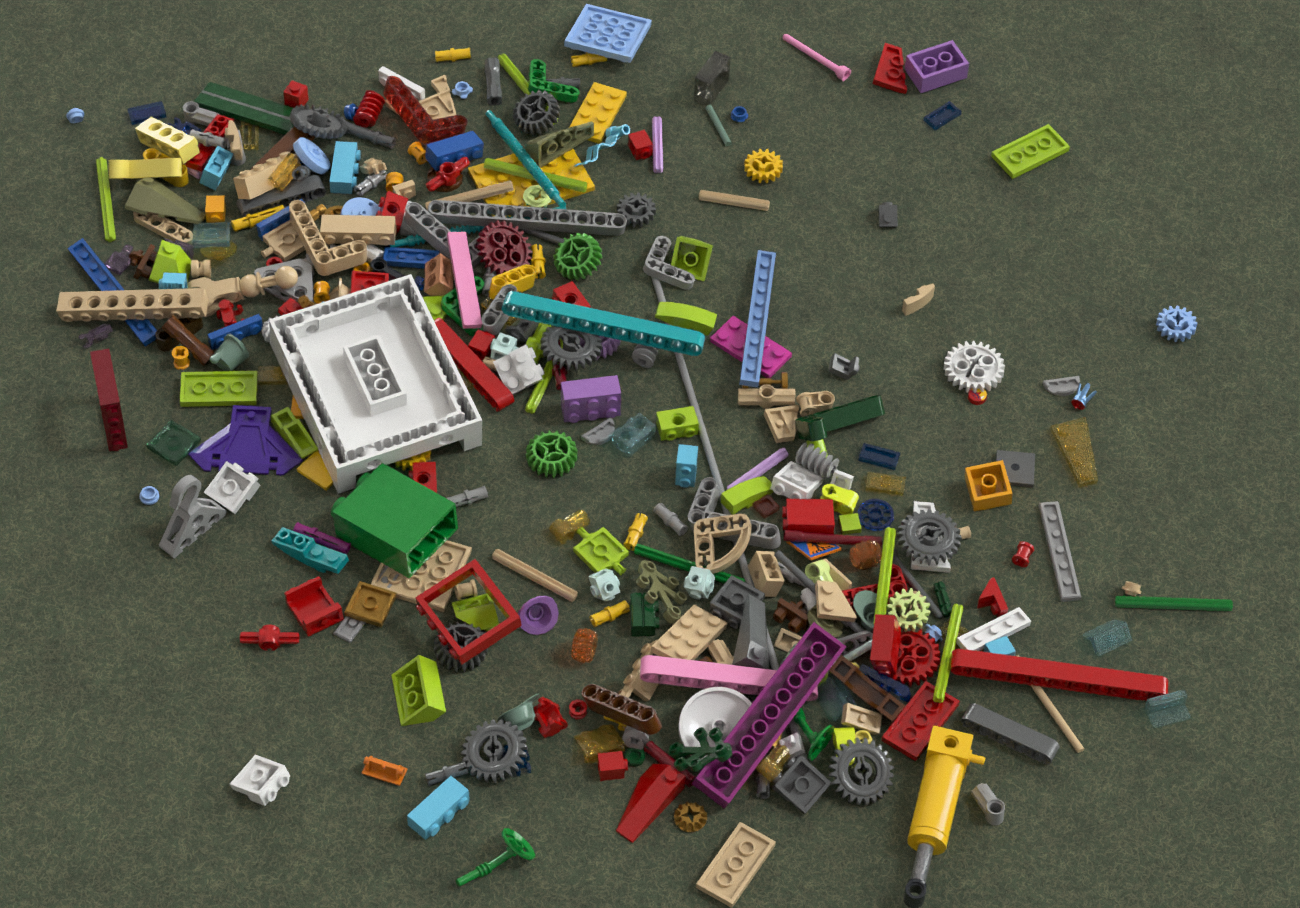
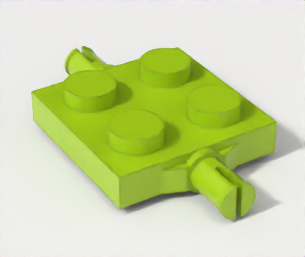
[573,527,629,576]

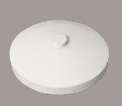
[678,687,752,760]

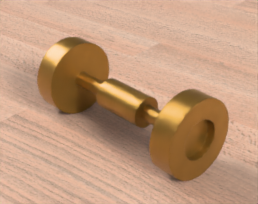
[742,372,788,389]

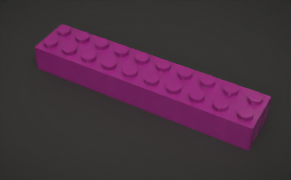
[692,622,846,809]

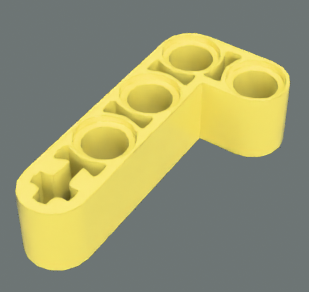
[108,158,182,179]

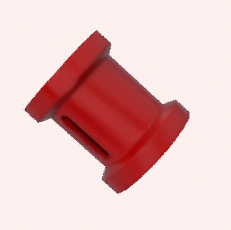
[1012,541,1035,568]

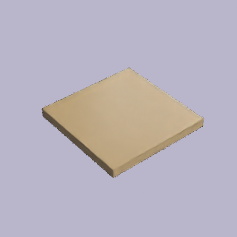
[371,540,472,612]

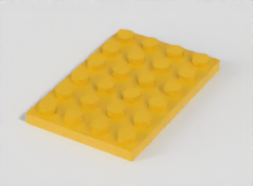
[468,149,595,217]

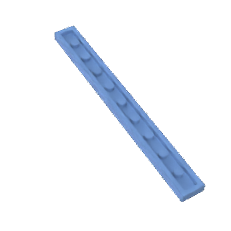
[739,250,776,388]

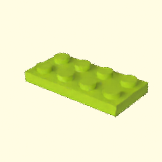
[991,124,1070,179]
[180,371,258,407]

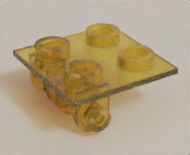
[574,724,625,764]

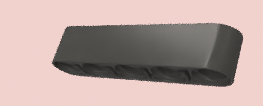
[236,175,326,218]
[960,703,1060,765]

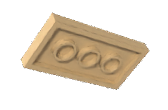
[651,605,727,660]
[696,822,776,908]

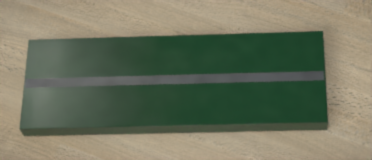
[194,82,294,135]

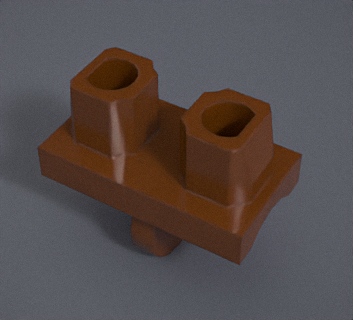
[129,244,157,279]
[773,598,809,634]

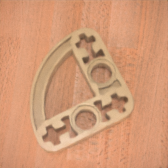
[694,514,751,574]

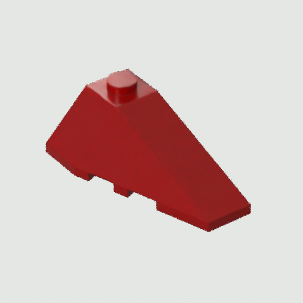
[616,764,686,843]

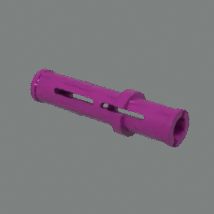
[293,522,351,555]

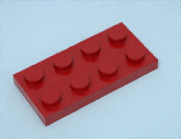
[881,681,960,761]

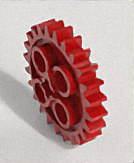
[886,629,940,687]

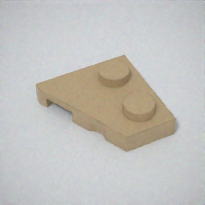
[763,405,799,443]
[815,580,856,622]

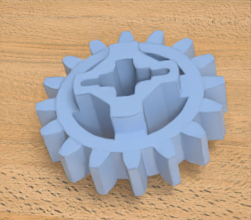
[1156,306,1197,342]

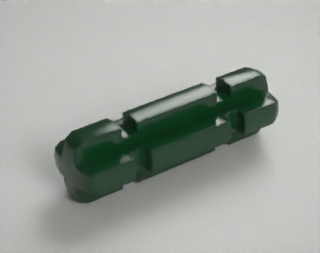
[933,581,952,618]

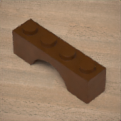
[828,655,905,723]

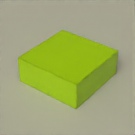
[838,513,862,535]

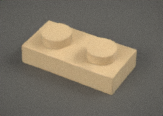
[841,703,882,735]

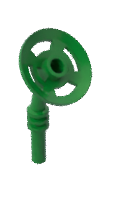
[793,708,834,761]
[455,828,535,887]

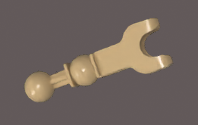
[188,266,298,317]

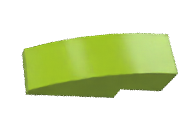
[655,302,717,336]
[271,407,318,459]
[720,476,774,515]

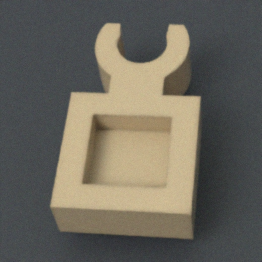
[359,158,387,175]

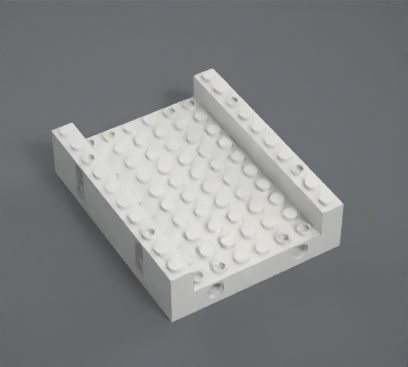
[269,274,482,494]

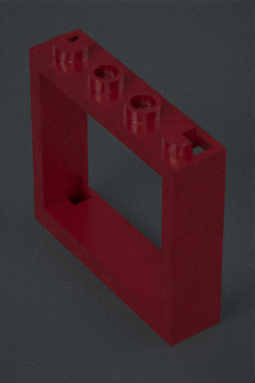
[90,348,128,451]

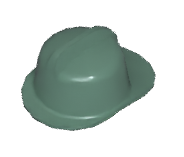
[853,590,890,632]
[498,694,540,731]

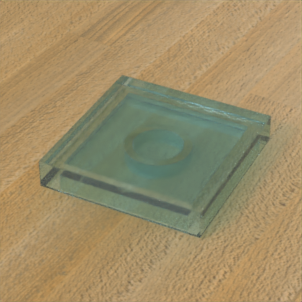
[192,222,231,248]

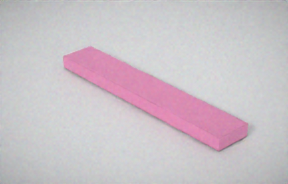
[447,232,482,329]

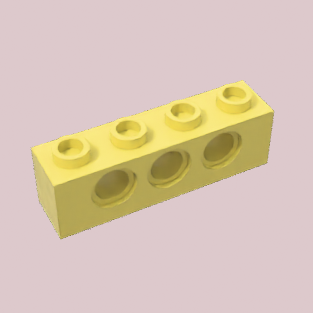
[135,117,200,164]

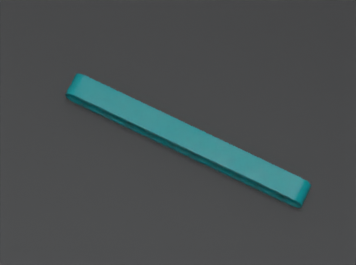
[502,291,705,356]

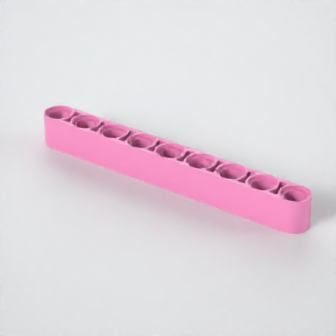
[640,655,818,701]

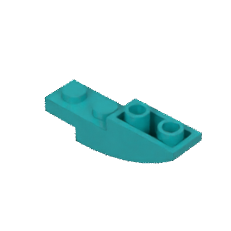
[272,527,349,574]

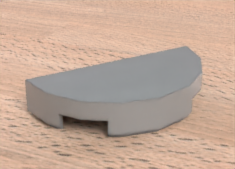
[1043,376,1080,396]
[581,417,615,445]

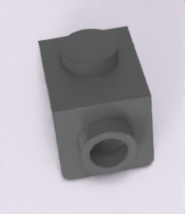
[877,202,898,227]
[505,320,538,342]
[828,353,860,380]

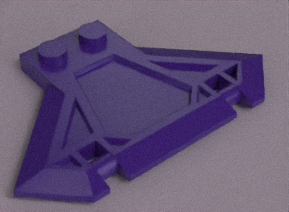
[188,405,303,475]

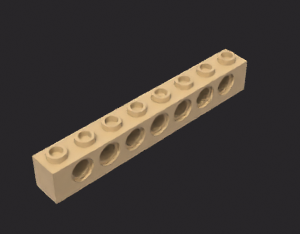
[56,288,209,322]

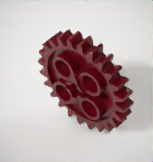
[476,220,533,275]

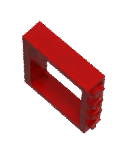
[415,559,522,665]

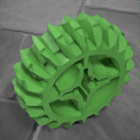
[553,232,602,281]
[526,430,578,478]

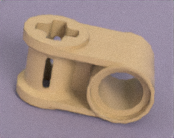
[796,391,835,417]

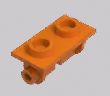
[362,756,408,786]

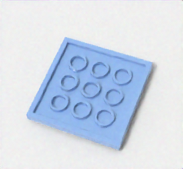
[564,4,652,63]

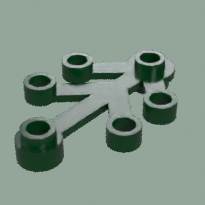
[669,727,732,772]

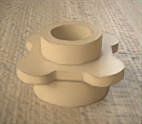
[1122,581,1142,596]

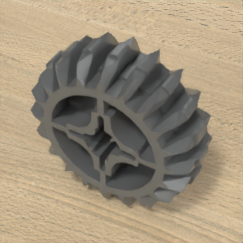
[513,90,560,136]
[434,621,488,673]

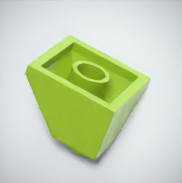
[669,236,713,281]
[149,240,191,284]
[452,593,499,631]

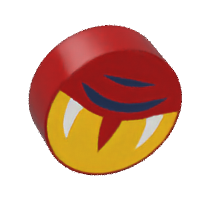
[968,388,987,405]

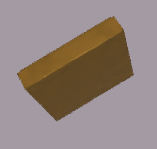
[344,581,397,628]

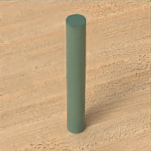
[705,105,732,146]

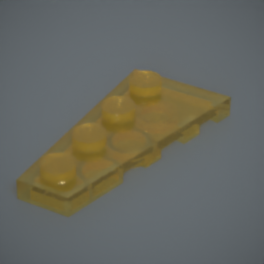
[1050,417,1098,488]

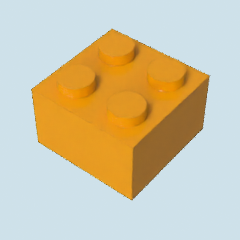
[965,460,1012,511]

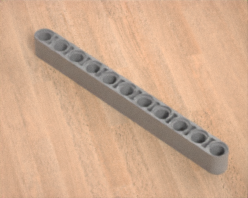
[428,200,627,236]

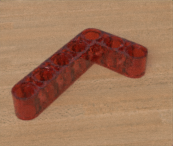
[383,76,468,145]

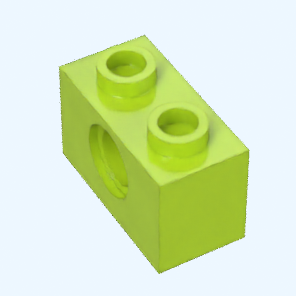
[656,406,699,441]

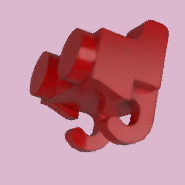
[216,299,244,329]
[533,697,568,738]

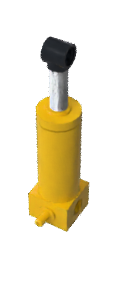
[904,726,985,908]

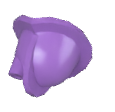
[518,596,559,635]

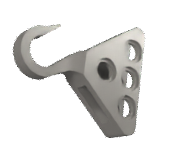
[254,243,336,302]
[159,475,226,558]

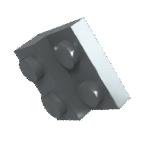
[710,575,765,629]
[771,755,831,814]

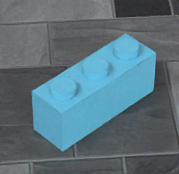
[330,141,361,194]
[407,776,469,840]

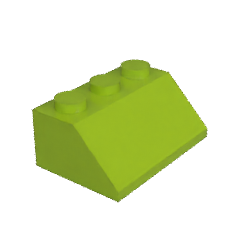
[392,655,446,726]

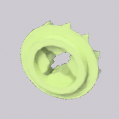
[523,185,552,208]

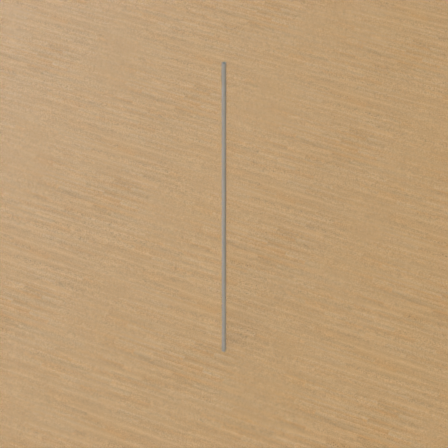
[651,276,809,762]

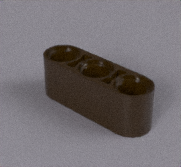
[155,317,203,352]

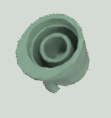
[210,334,249,371]

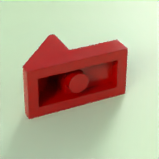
[977,577,1008,618]

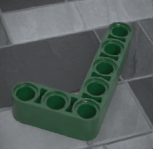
[794,395,885,441]

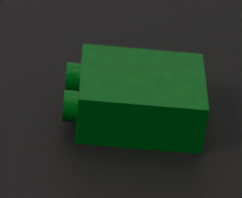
[331,463,458,578]

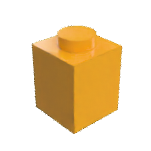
[205,195,226,224]

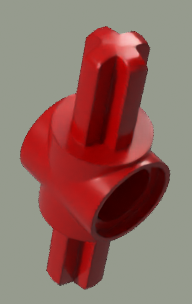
[426,157,470,192]
[240,625,300,651]

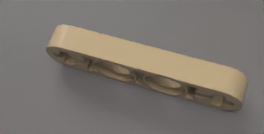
[133,212,194,247]

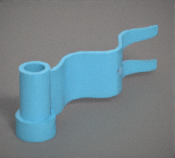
[574,124,630,166]

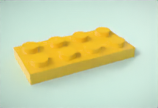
[569,82,627,144]

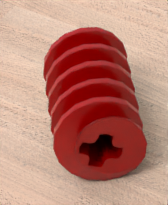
[353,90,385,128]

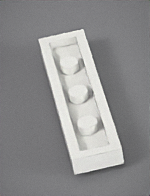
[956,607,1031,651]

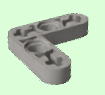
[643,236,695,290]

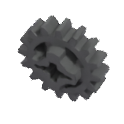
[617,192,656,227]

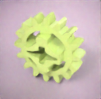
[887,588,930,632]

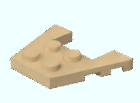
[385,75,457,132]

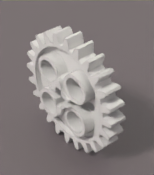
[943,341,1005,393]

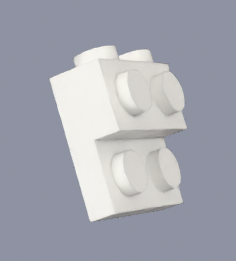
[493,345,544,394]
[204,461,261,514]
[770,461,824,499]
[230,755,290,806]

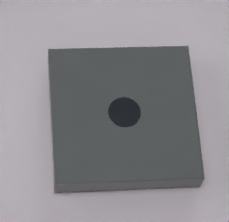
[996,450,1035,488]

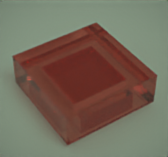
[752,494,780,519]

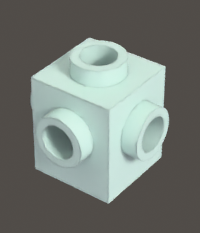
[490,333,519,360]
[684,566,715,599]
[588,569,620,601]

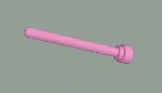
[783,34,851,81]

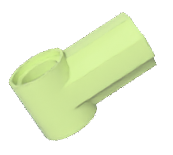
[805,560,833,584]

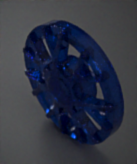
[858,499,894,531]

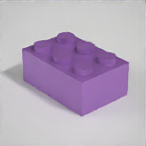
[905,40,969,93]
[561,375,621,423]

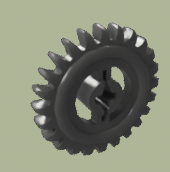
[290,104,348,139]
[540,325,602,370]
[897,509,962,565]
[461,719,528,783]
[828,738,895,805]

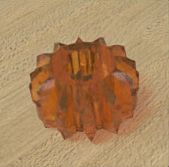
[849,540,882,570]
[571,628,598,663]

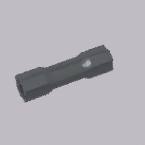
[485,57,502,106]

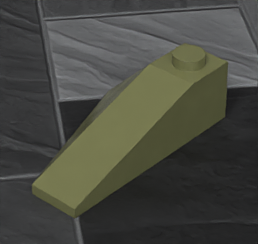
[525,121,594,168]
[125,177,206,224]

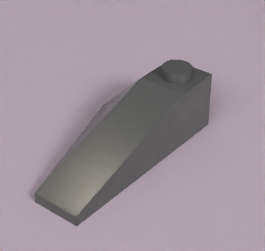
[732,595,770,669]

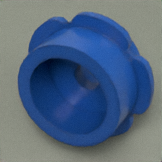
[344,103,358,121]
[731,106,748,122]

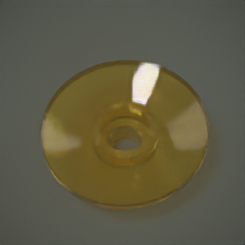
[200,238,237,260]

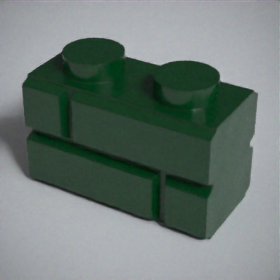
[630,593,659,636]

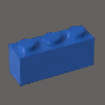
[425,131,484,171]

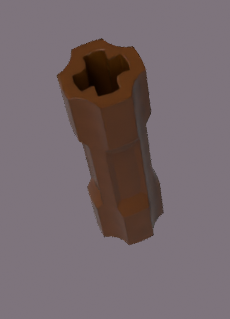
[162,315,215,366]

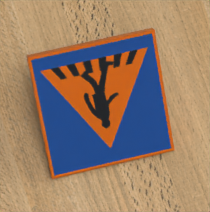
[786,541,841,560]

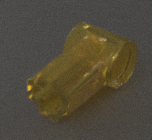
[549,510,590,544]
[755,744,791,782]

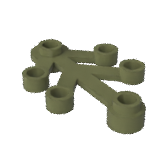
[636,560,687,624]

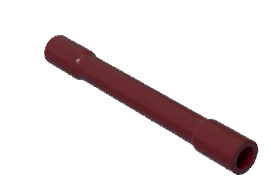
[783,530,882,548]

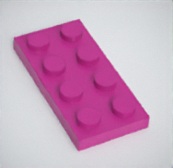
[710,316,792,378]

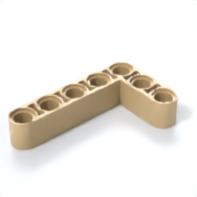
[289,200,367,276]

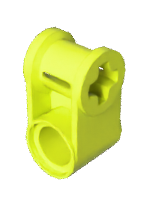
[820,484,859,515]
[833,727,855,766]

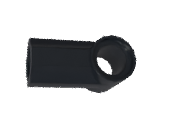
[370,258,405,281]

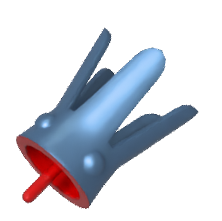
[1071,383,1097,410]

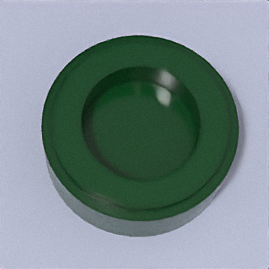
[624,748,645,767]

